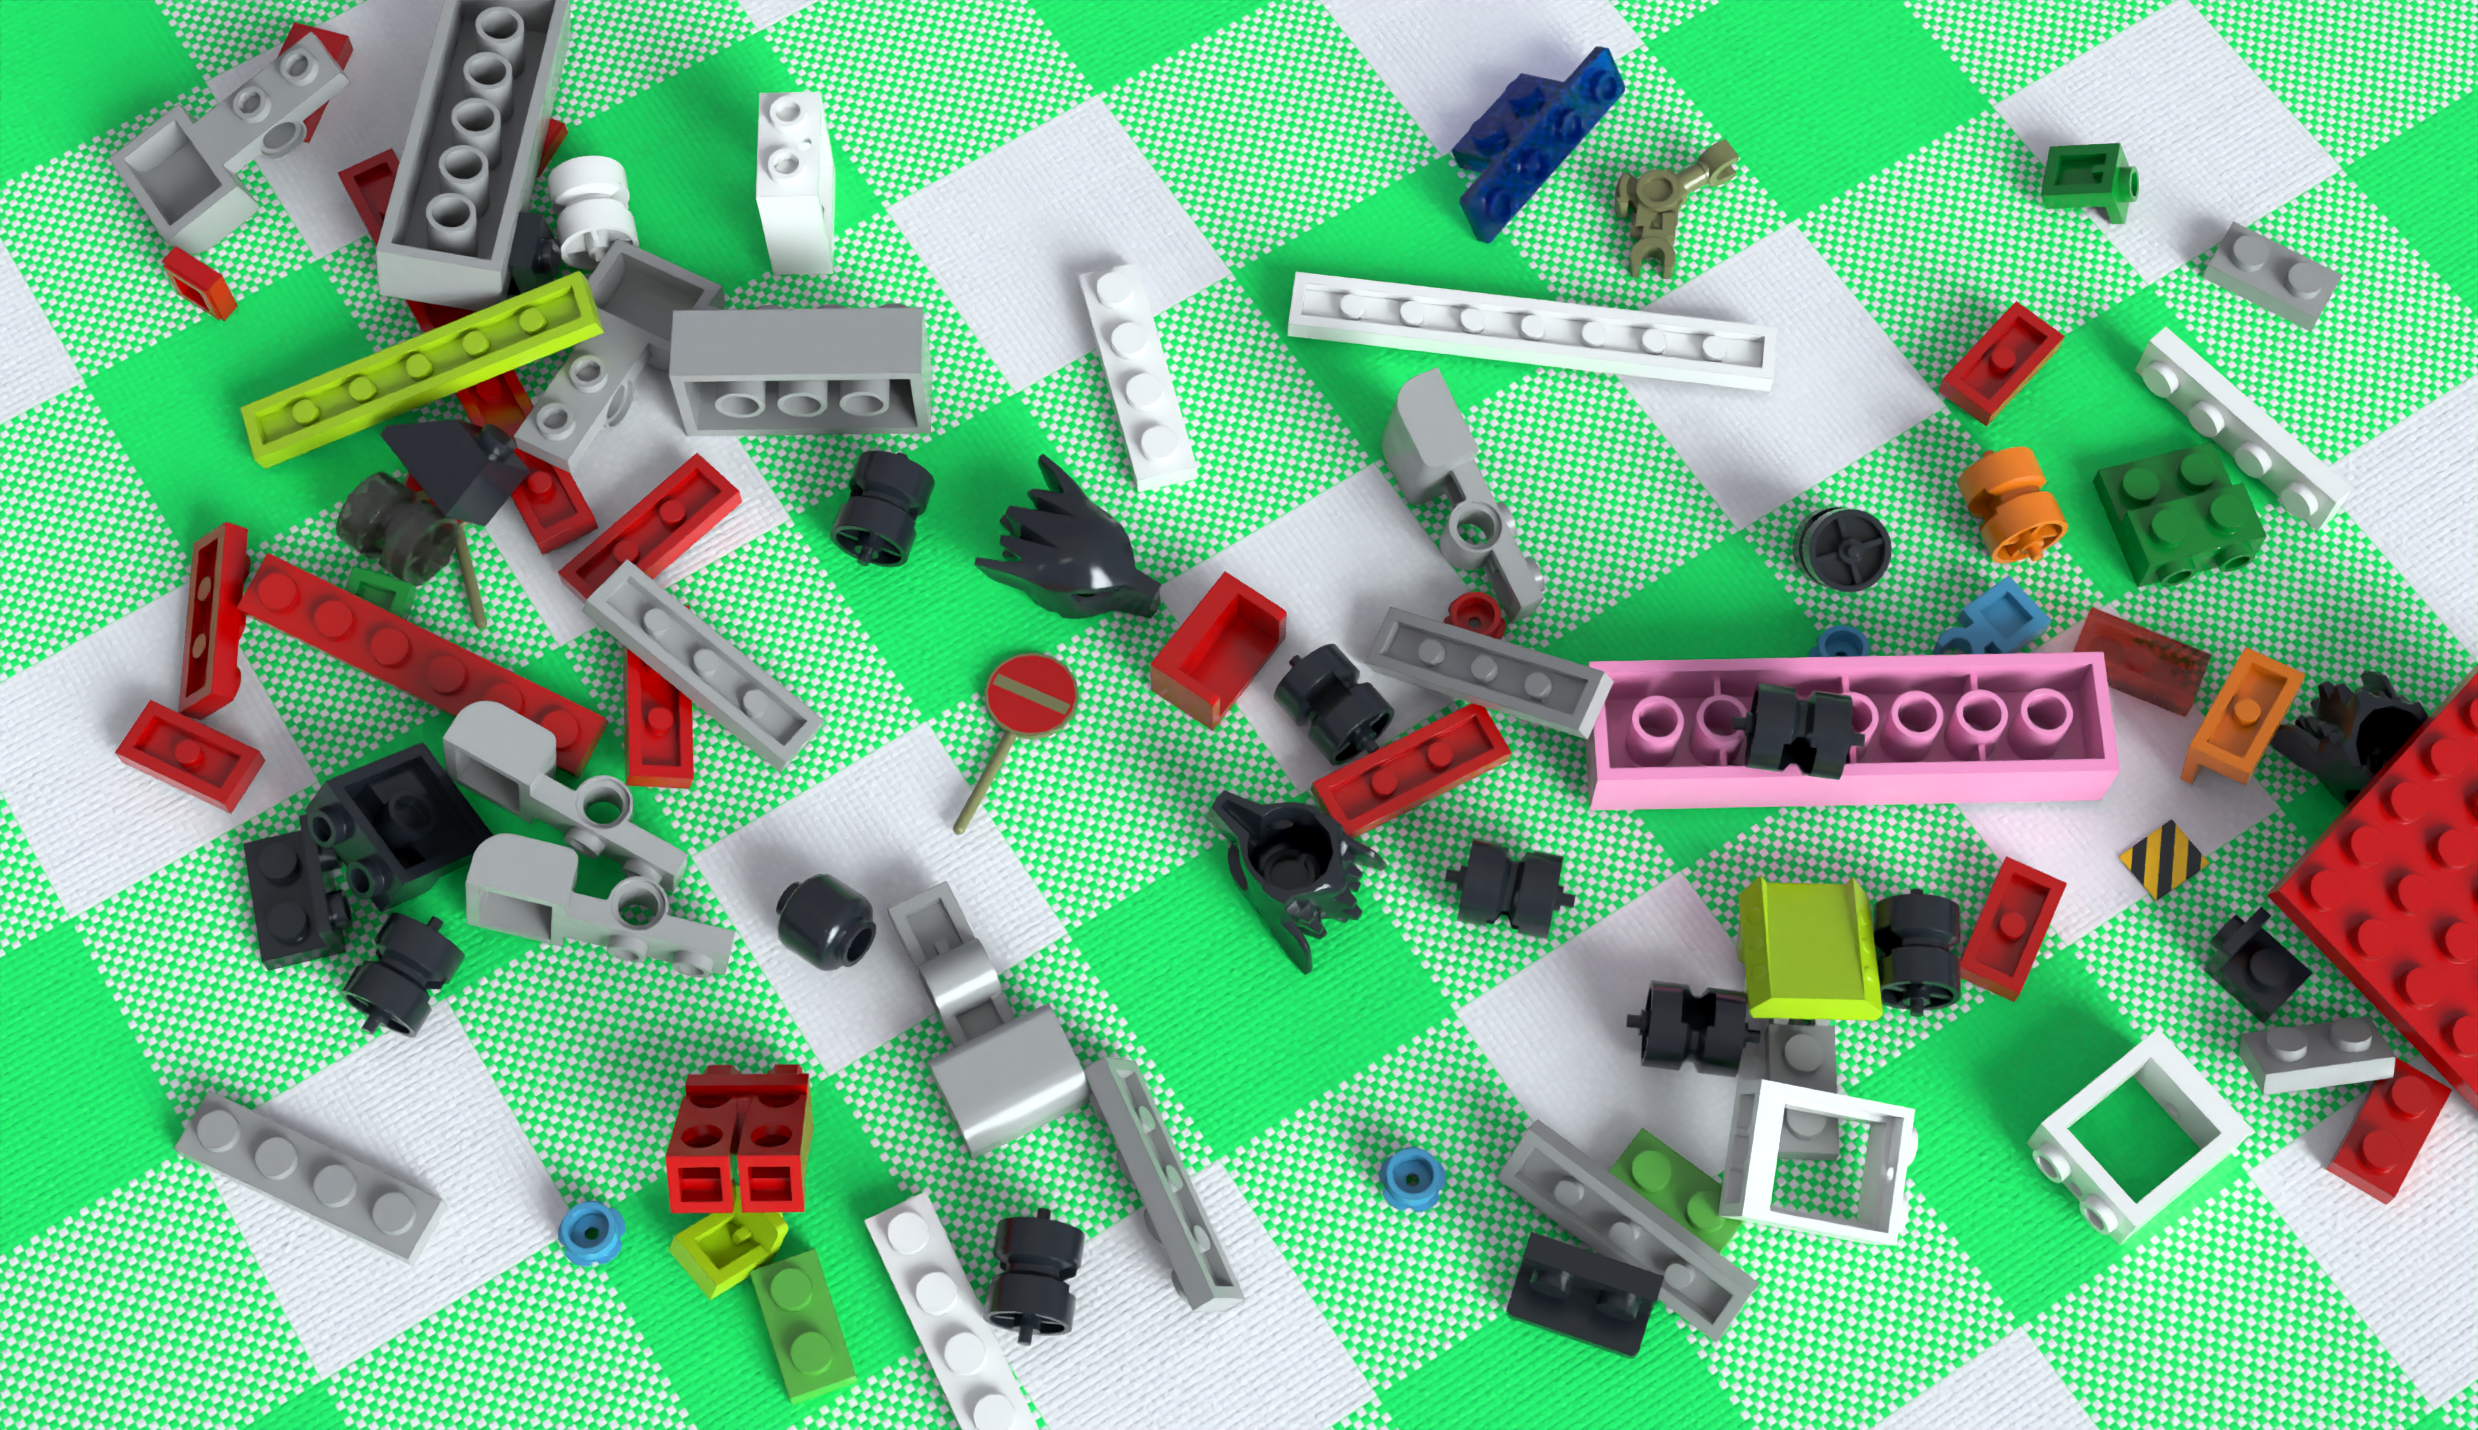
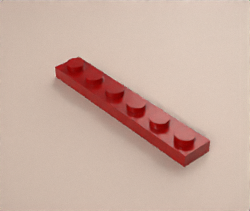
[237,553,609,778]

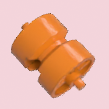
[1957,447,2068,564]

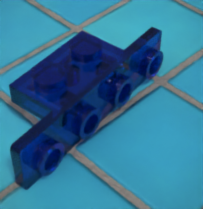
[1451,46,1625,244]

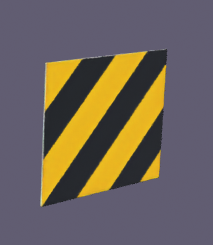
[2118,819,2210,901]

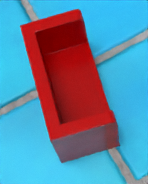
[1150,571,1287,731]

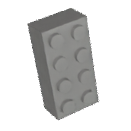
[669,303,932,436]

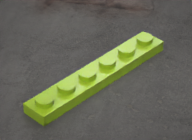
[240,271,604,469]

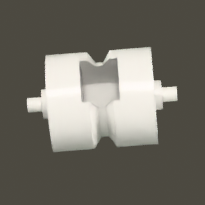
[547,156,639,270]

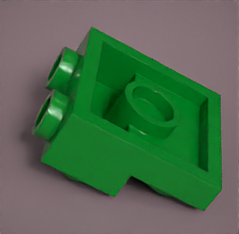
[2093,442,2267,588]

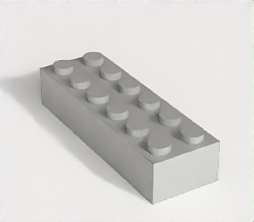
[376,0,571,311]

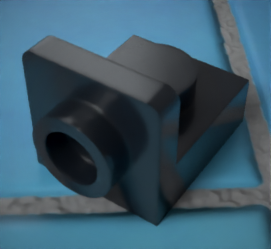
[2203,907,2313,1024]

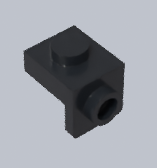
[506,212,562,300]

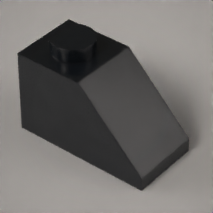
[380,419,530,527]

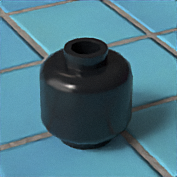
[776,874,876,971]

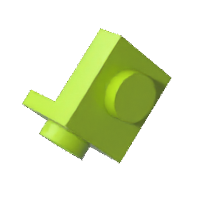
[668,1184,788,1300]

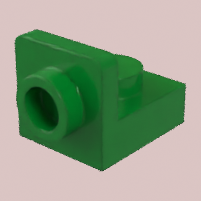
[2040,143,2139,224]

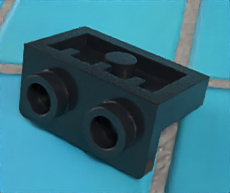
[243,814,352,971]
[1506,1232,1664,1359]

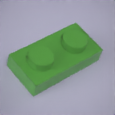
[1609,1128,1745,1254]
[750,1249,858,1405]

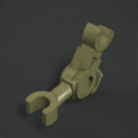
[1615,139,1739,279]

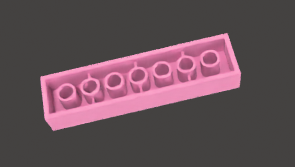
[1585,652,2120,810]

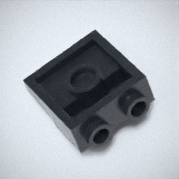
[305,742,494,913]

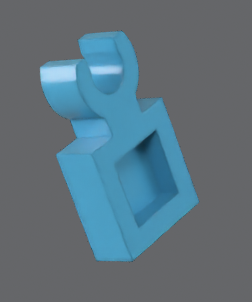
[1932,575,2051,655]

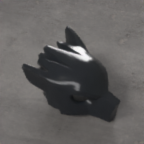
[975,454,1161,619]
[2270,670,2428,808]
[1205,790,1387,975]

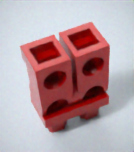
[665,1064,813,1213]

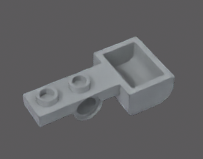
[109,32,351,255]
[514,238,725,473]
[1381,367,1545,624]
[443,701,688,893]
[466,833,735,978]
[887,881,1092,1160]

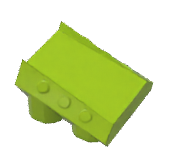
[1736,875,1883,1021]

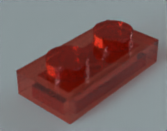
[2072,607,2211,717]

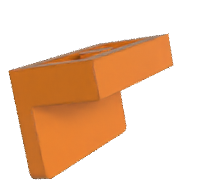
[2180,647,2306,786]

